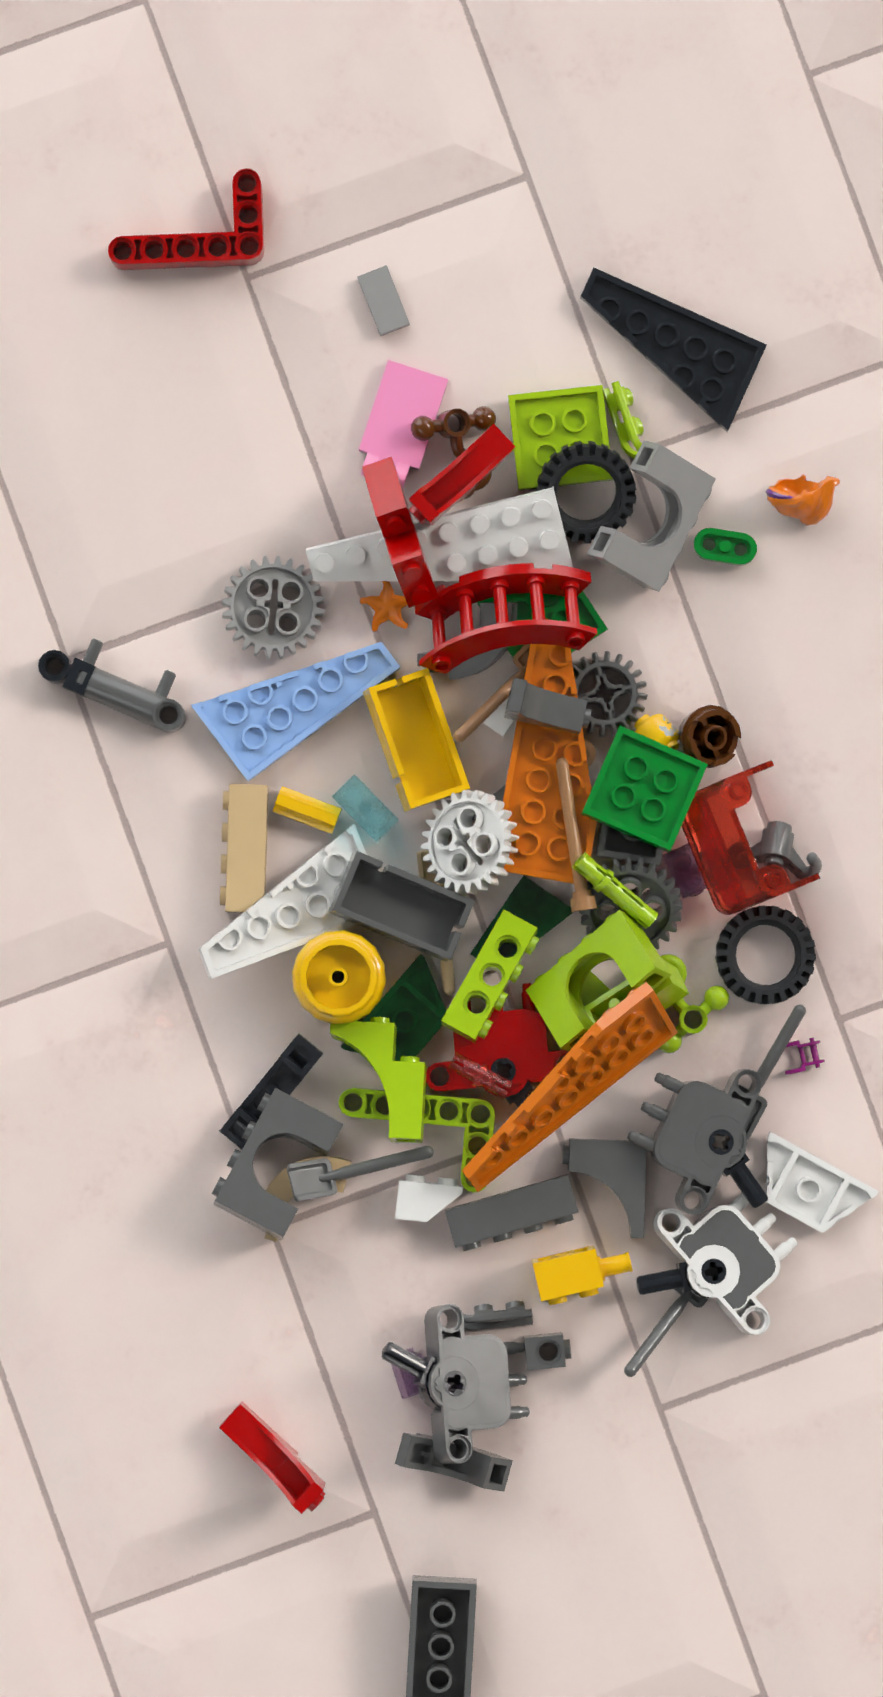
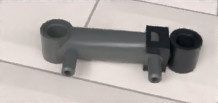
[38,639,186,733]

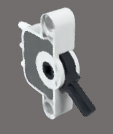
[636,1193,797,1335]

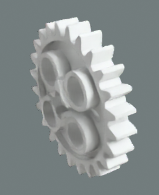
[421,790,519,894]

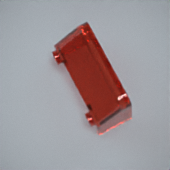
[681,760,821,915]

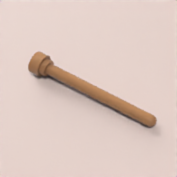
[556,758,597,912]

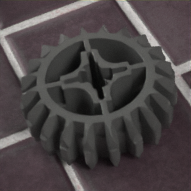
[573,651,648,737]

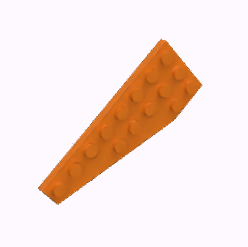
[502,619,597,884]
[462,982,678,1192]

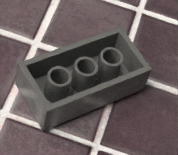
[406,1575,477,1697]

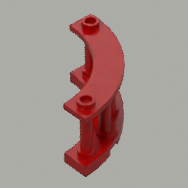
[415,563,597,674]

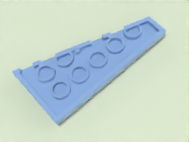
[191,642,401,782]

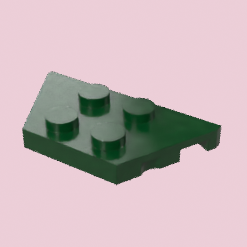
[340,954,447,1061]

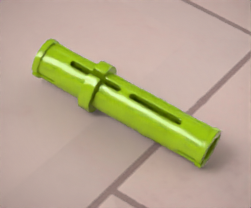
[572,852,658,929]

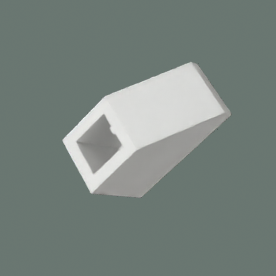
[395,1174,463,1222]

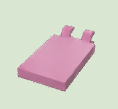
[359,360,448,488]

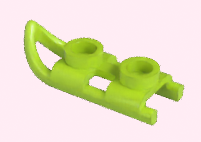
[603,381,644,458]

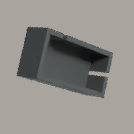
[328,851,475,961]

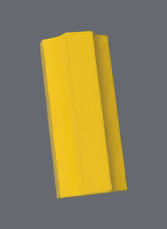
[272,786,342,834]

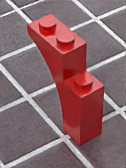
[408,424,516,526]
[362,456,439,608]
[219,1401,326,1514]

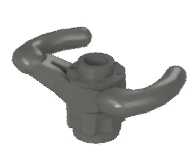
[727,821,822,880]

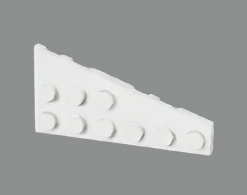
[198,823,366,979]

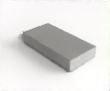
[357,265,410,337]

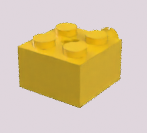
[531,1245,633,1305]

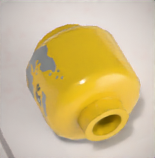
[634,714,679,750]

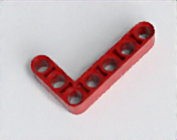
[108,168,265,270]

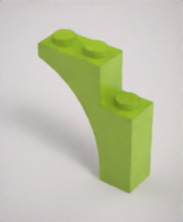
[330,1017,427,1143]

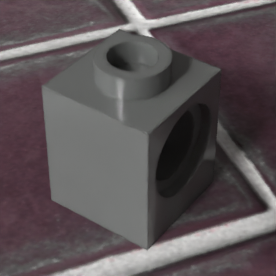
[524,1332,571,1370]

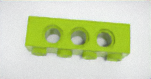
[441,910,540,1043]

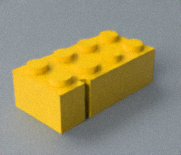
[363,668,470,812]

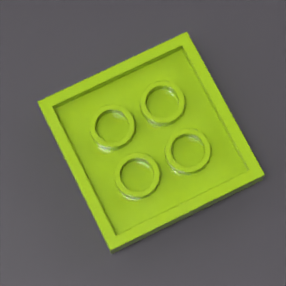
[508,385,613,491]

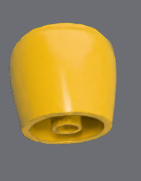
[292,930,386,1024]

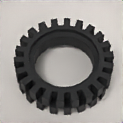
[536,441,636,544]
[715,905,816,1004]

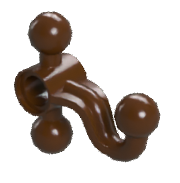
[411,406,496,499]

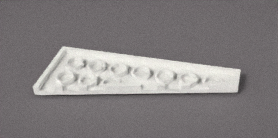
[306,487,573,581]

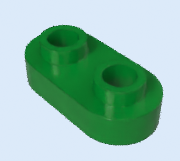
[693,528,757,566]

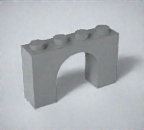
[587,441,716,592]

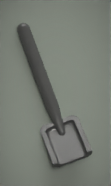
[738,1004,806,1140]
[287,1146,434,1202]
[624,1263,718,1377]

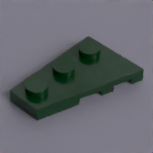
[470,875,574,972]

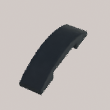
[219,1033,324,1150]

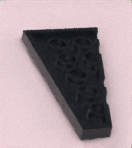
[580,267,767,433]

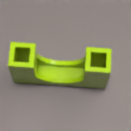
[526,910,671,1052]

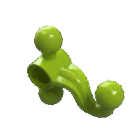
[659,954,729,1054]

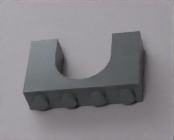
[212,1088,343,1240]

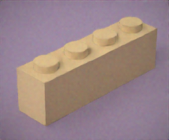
[220,784,269,913]

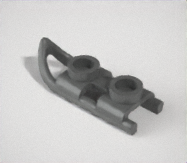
[463,1301,533,1331]

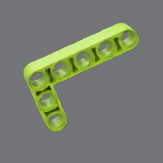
[339,1088,495,1193]

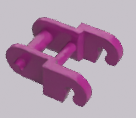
[785,1037,825,1075]

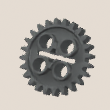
[579,857,683,950]

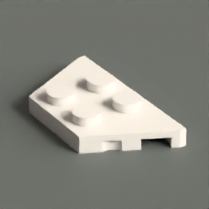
[765,1132,879,1233]

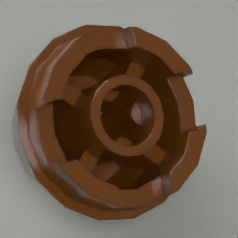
[679,705,741,768]

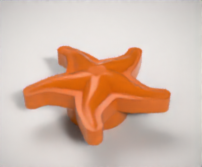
[359,581,408,632]

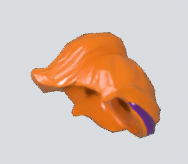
[765,474,840,526]

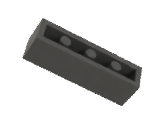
[445,1174,578,1251]

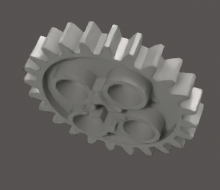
[222,556,325,659]

